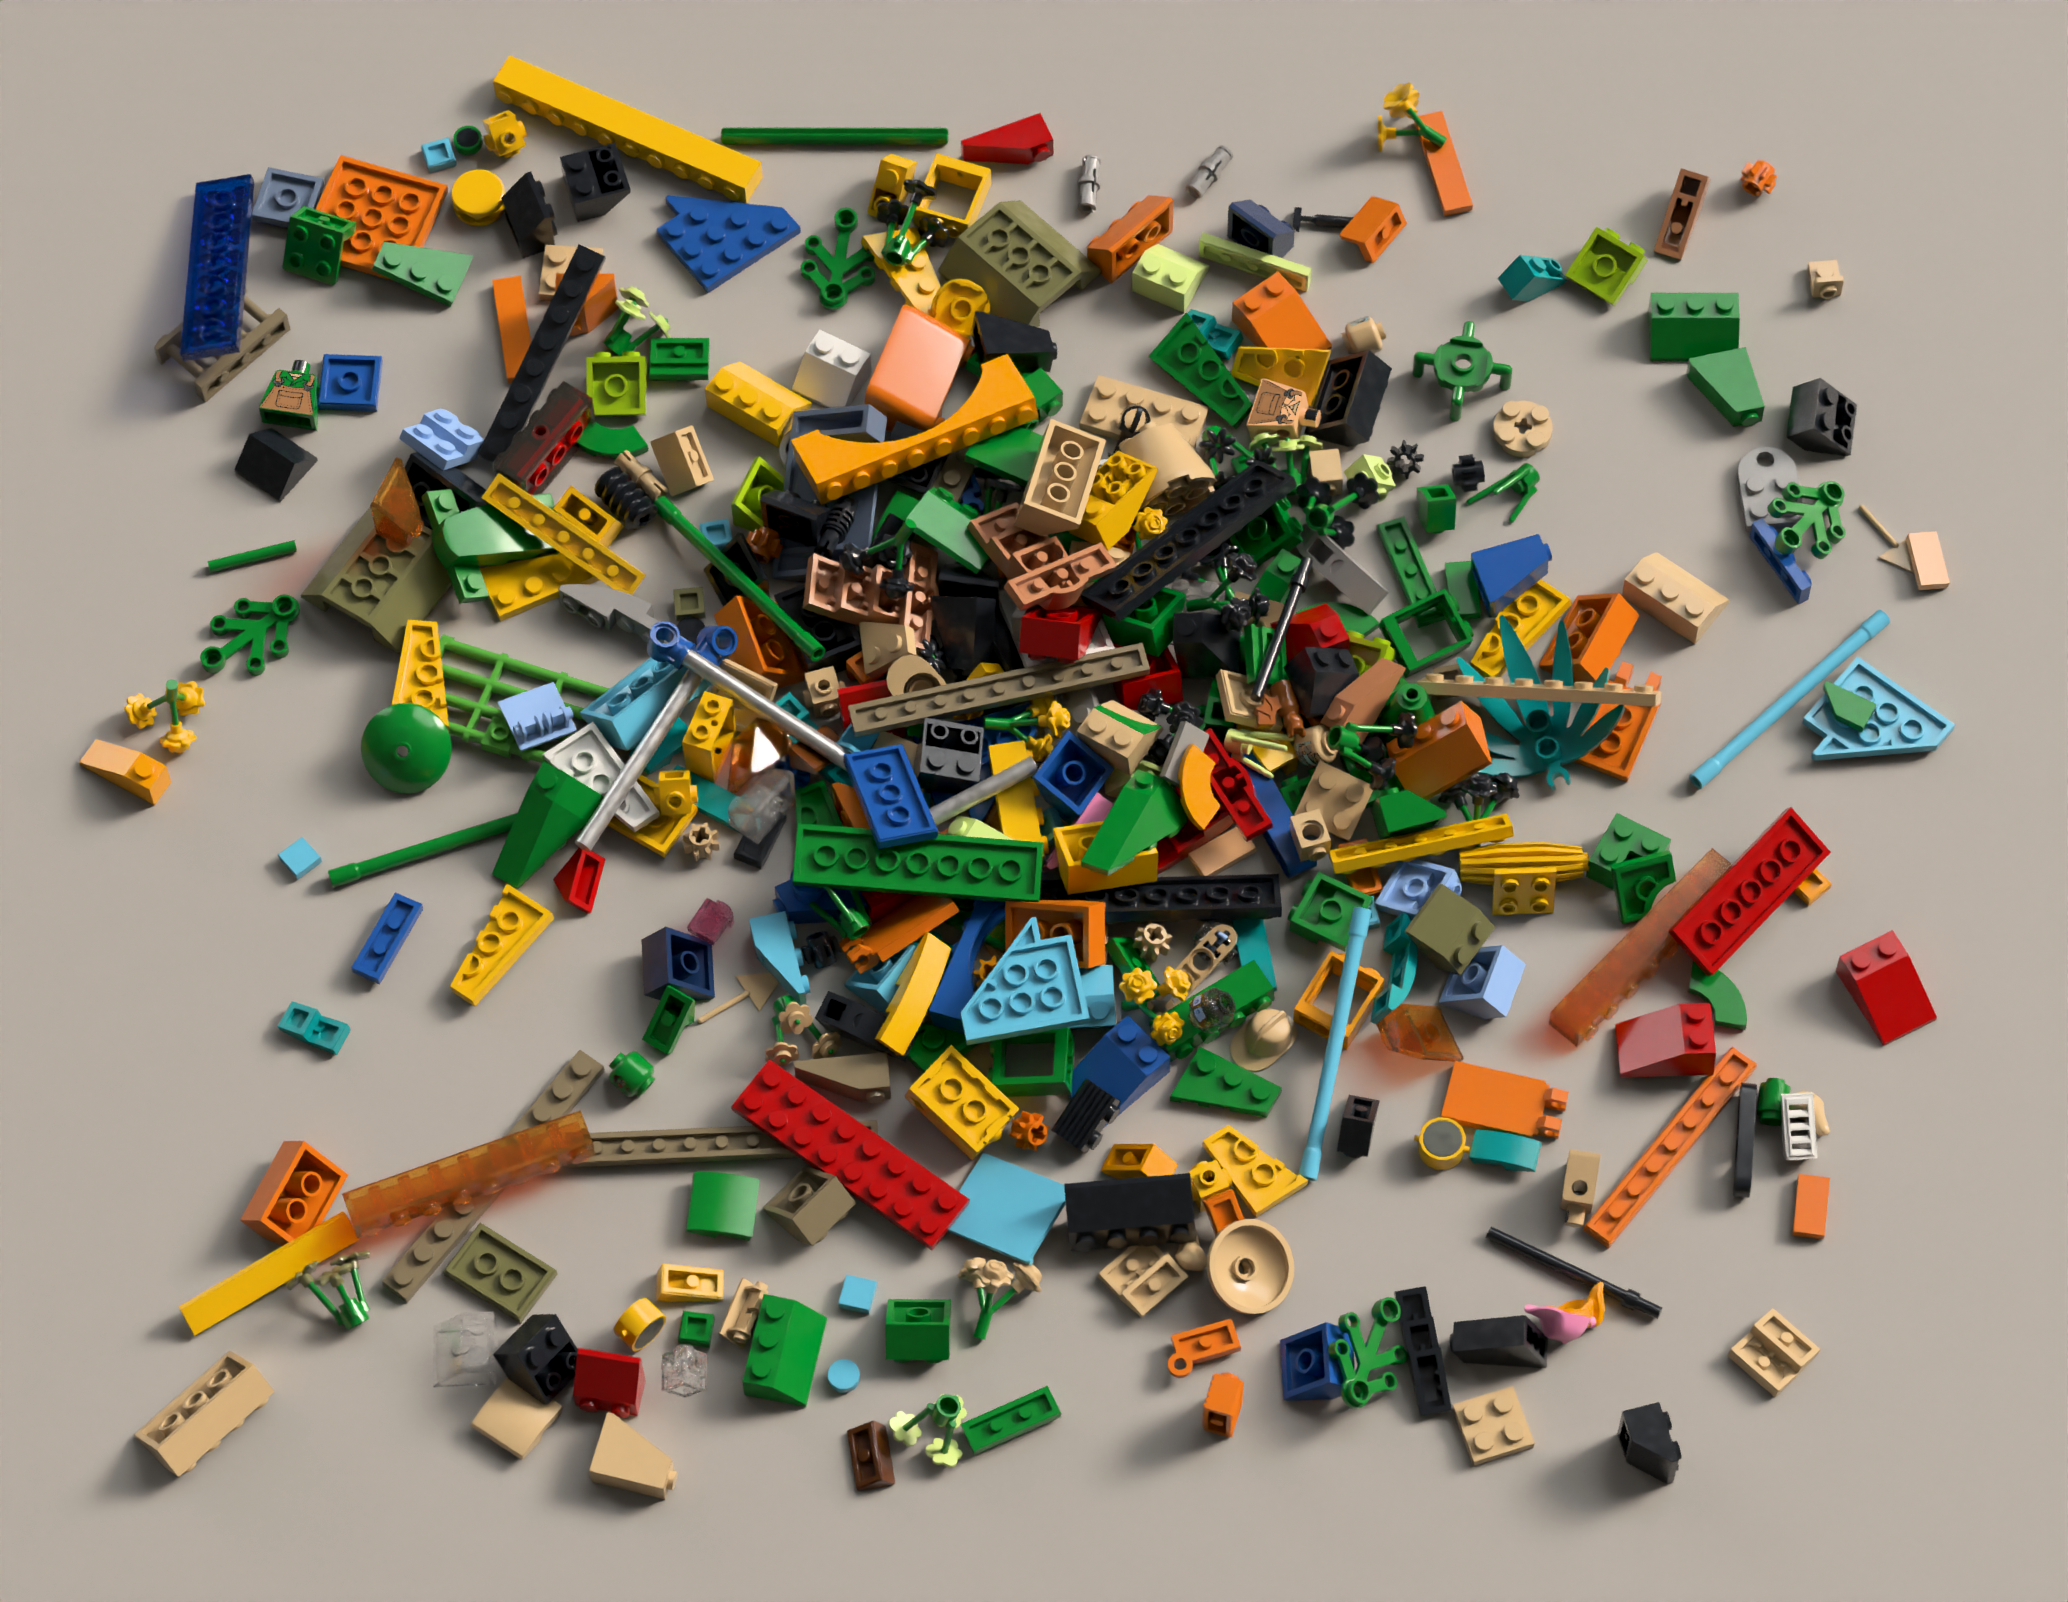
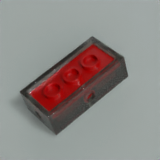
[493,381,596,495]

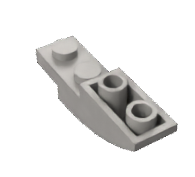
[1296,515,1389,615]
[558,584,668,643]

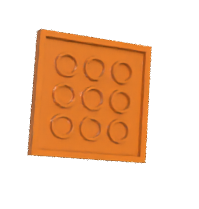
[315,155,448,281]

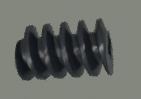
[594,466,658,530]

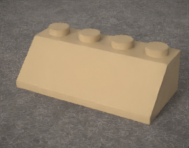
[1014,419,1106,536]
[134,1351,275,1477]

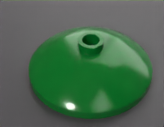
[361,703,452,794]

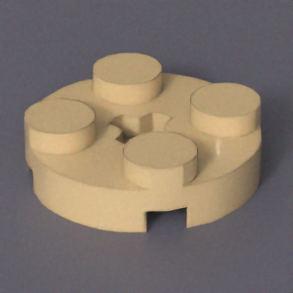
[1493,401,1553,457]

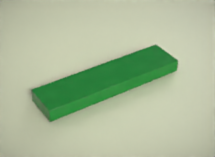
[1376,516,1445,628]

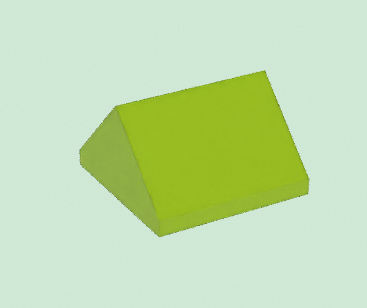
[731,456,785,532]

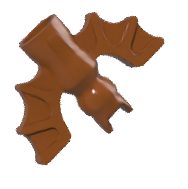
[1252,680,1323,738]

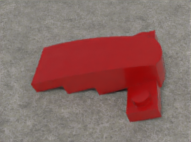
[1156,728,1273,875]

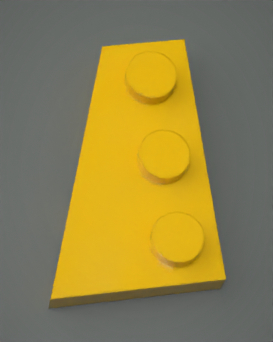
[1231,346,1331,406]
[1202,1125,1308,1217]

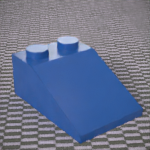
[1067,1015,1170,1127]

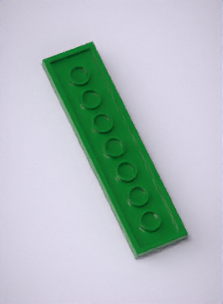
[793,823,1044,902]

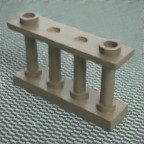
[154,274,291,403]

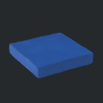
[318,354,383,412]

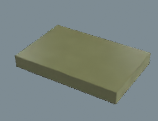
[443,1223,557,1323]

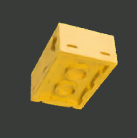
[904,1045,1019,1161]

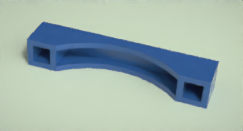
[928,900,1005,1034]

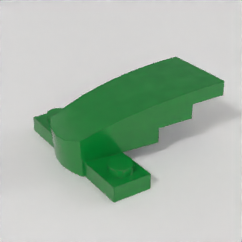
[421,489,559,604]

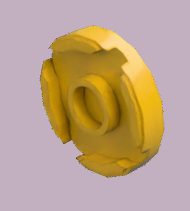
[931,279,990,337]

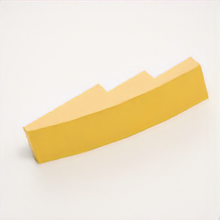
[875,932,951,1056]

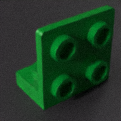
[282,206,357,285]

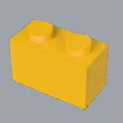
[553,485,624,548]

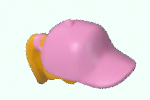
[1524,1282,1605,1344]

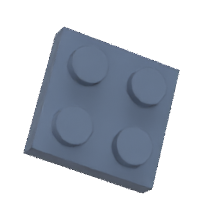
[251,167,324,228]

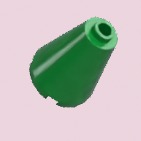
[1378,683,1435,747]

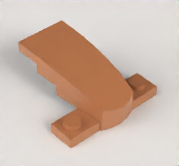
[967,502,1117,611]
[803,542,939,656]

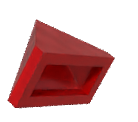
[553,847,606,914]

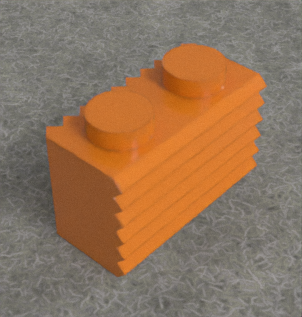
[1202,1372,1244,1437]

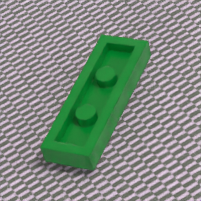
[961,1385,1061,1455]

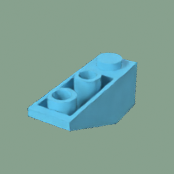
[749,911,810,1006]

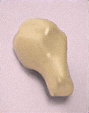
[1789,1090,1830,1136]
[1175,1230,1207,1271]

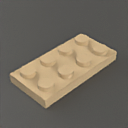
[1079,375,1209,450]

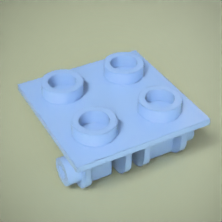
[498,682,577,751]

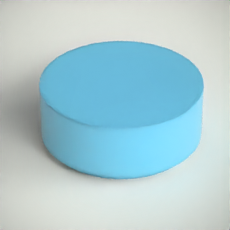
[828,1359,860,1393]

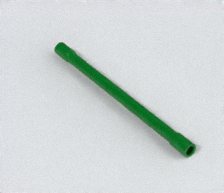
[653,496,825,661]
[328,812,518,888]

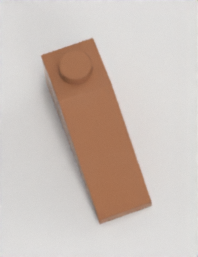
[1654,168,1711,260]
[1320,658,1406,744]

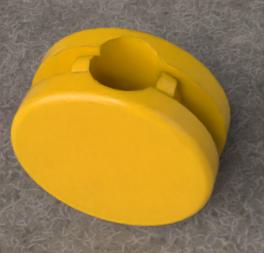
[451,170,505,226]

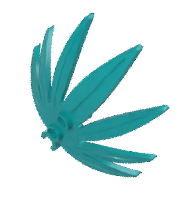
[1456,615,1625,791]

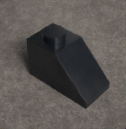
[1337,1095,1380,1158]

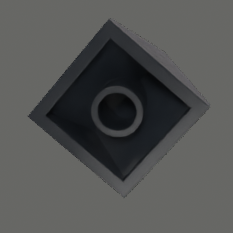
[234,428,318,502]
[703,532,770,607]

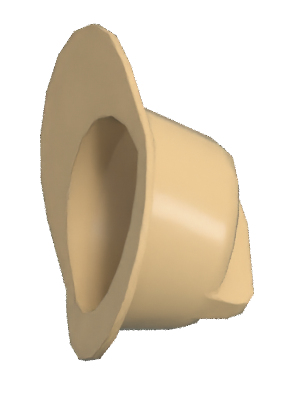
[886,655,947,696]
[1230,1009,1297,1072]

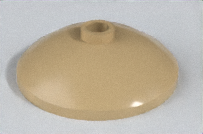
[1207,1219,1294,1314]

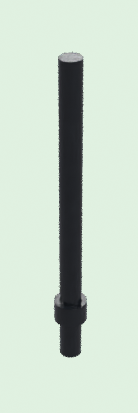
[1250,557,1313,702]
[1486,1226,1663,1319]

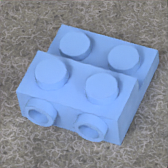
[399,408,484,471]
[1375,859,1462,921]

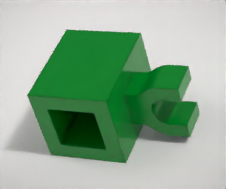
[1416,484,1457,533]

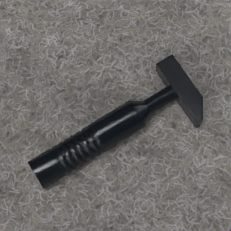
[1293,207,1353,232]

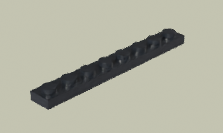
[477,244,606,468]

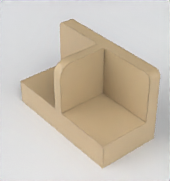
[650,425,714,496]

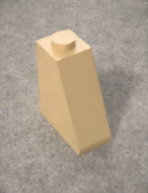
[589,1412,678,1499]

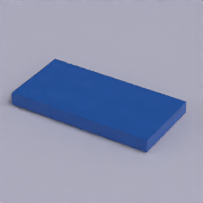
[843,744,938,849]

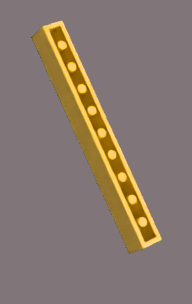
[493,55,763,204]

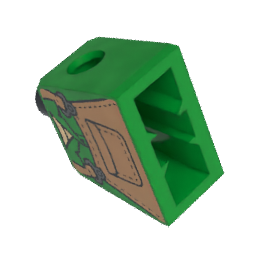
[259,360,320,431]

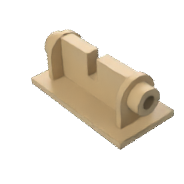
[718,1278,769,1349]

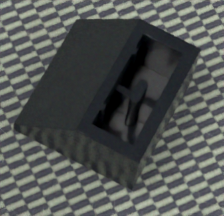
[560,143,631,222]
[501,171,558,258]
[1786,378,1857,456]
[885,421,949,495]
[914,718,984,795]
[493,1314,578,1404]
[1617,1402,1682,1484]

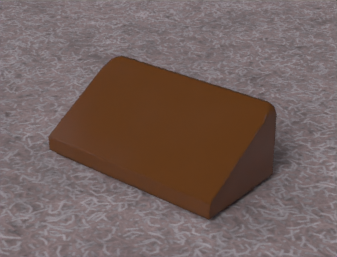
[789,725,840,774]
[847,1420,895,1491]

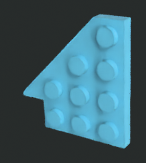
[1802,656,1955,761]
[961,917,1090,1045]

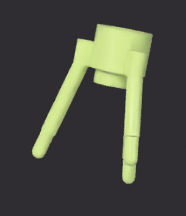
[1224,728,1295,779]

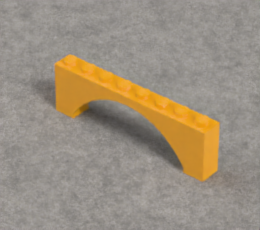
[791,354,1039,505]

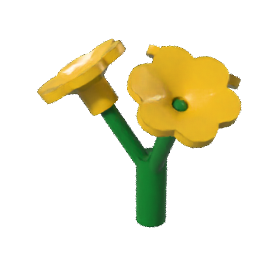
[1378,83,1447,152]

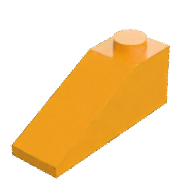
[79,739,171,806]

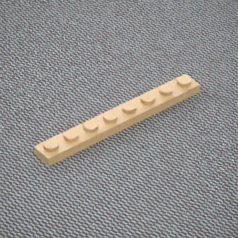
[1417,674,1661,706]

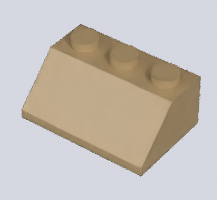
[1622,552,1730,644]

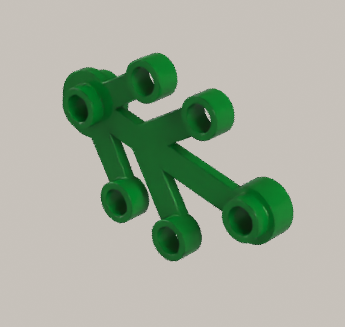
[800,208,875,310]
[1767,481,1846,559]
[200,594,300,676]
[1328,1297,1407,1409]

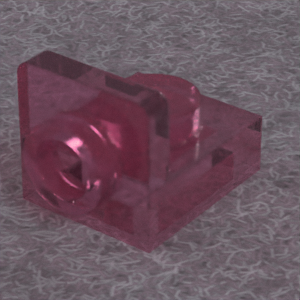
[687,898,734,946]

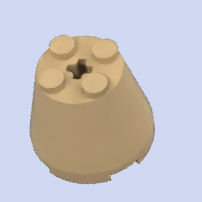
[1119,422,1217,518]

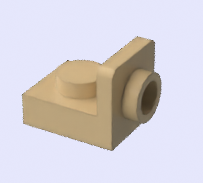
[1807,260,1844,299]

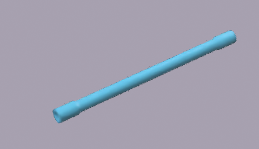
[1689,610,1890,789]
[1299,907,1372,1181]

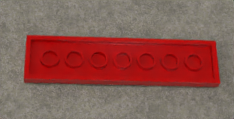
[731,1059,970,1251]

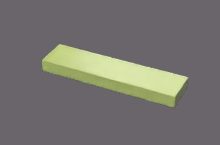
[1199,232,1312,291]

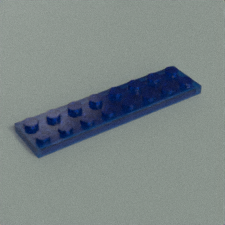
[180,174,254,361]

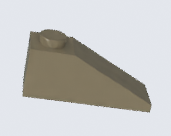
[794,1052,891,1103]

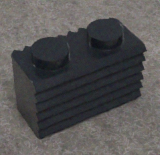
[1051,1078,1121,1153]

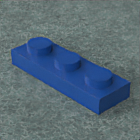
[1750,518,1812,605]
[351,892,423,984]

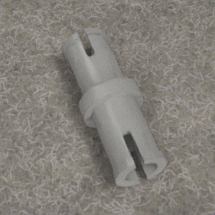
[1186,145,1233,199]
[1078,155,1101,213]

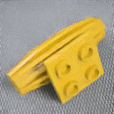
[1458,842,1589,915]

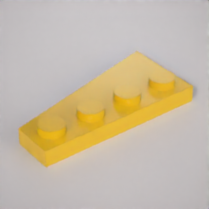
[860,227,941,317]

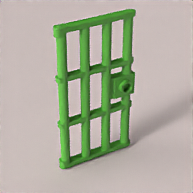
[440,634,609,765]

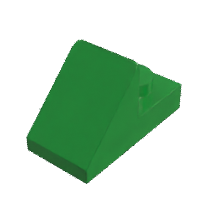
[642,985,695,1055]

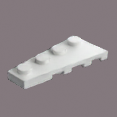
[542,722,660,832]

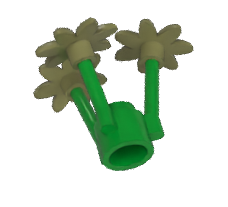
[287,1251,370,1330]

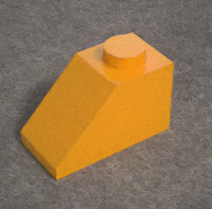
[1101,1144,1178,1179]

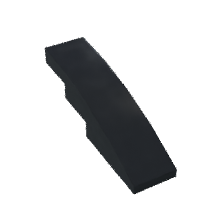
[1394,1286,1452,1416]

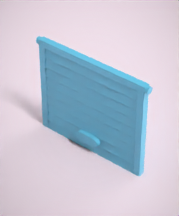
[947,1152,1066,1265]

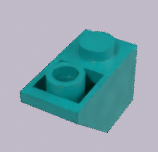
[1497,255,1567,302]

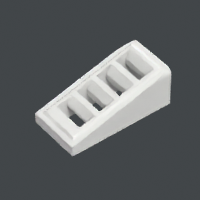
[1781,1092,1817,1160]

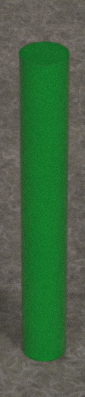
[208,540,297,573]

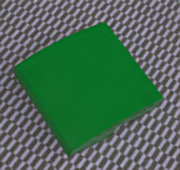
[685,1171,760,1241]

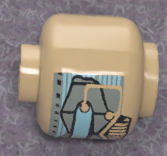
[1341,316,1386,355]
[1293,725,1338,767]

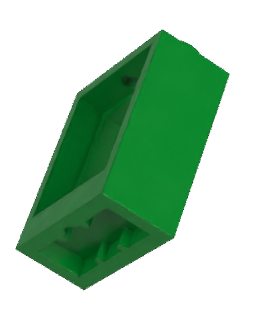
[1378,588,1474,678]
[988,1027,1075,1097]

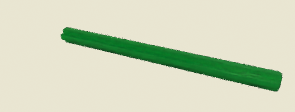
[721,127,949,145]

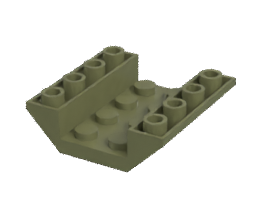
[938,200,1102,327]
[301,506,452,654]

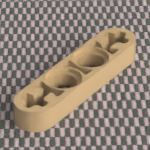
[1147,924,1237,1016]

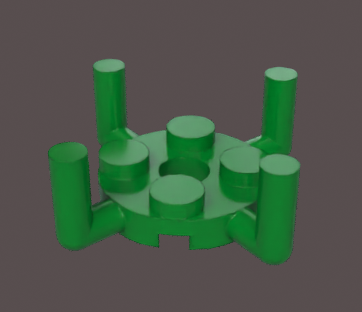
[1412,321,1513,421]

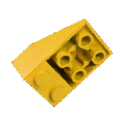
[1068,450,1158,551]

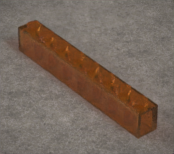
[1549,848,1732,1047]
[342,1110,595,1238]

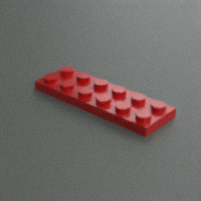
[1668,807,1831,976]

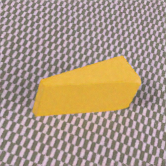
[656,1264,723,1301]

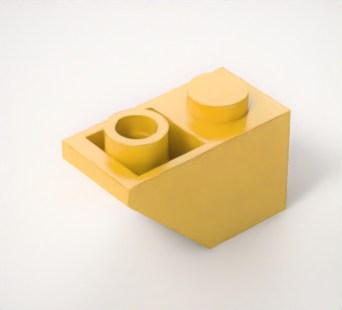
[867,154,918,217]

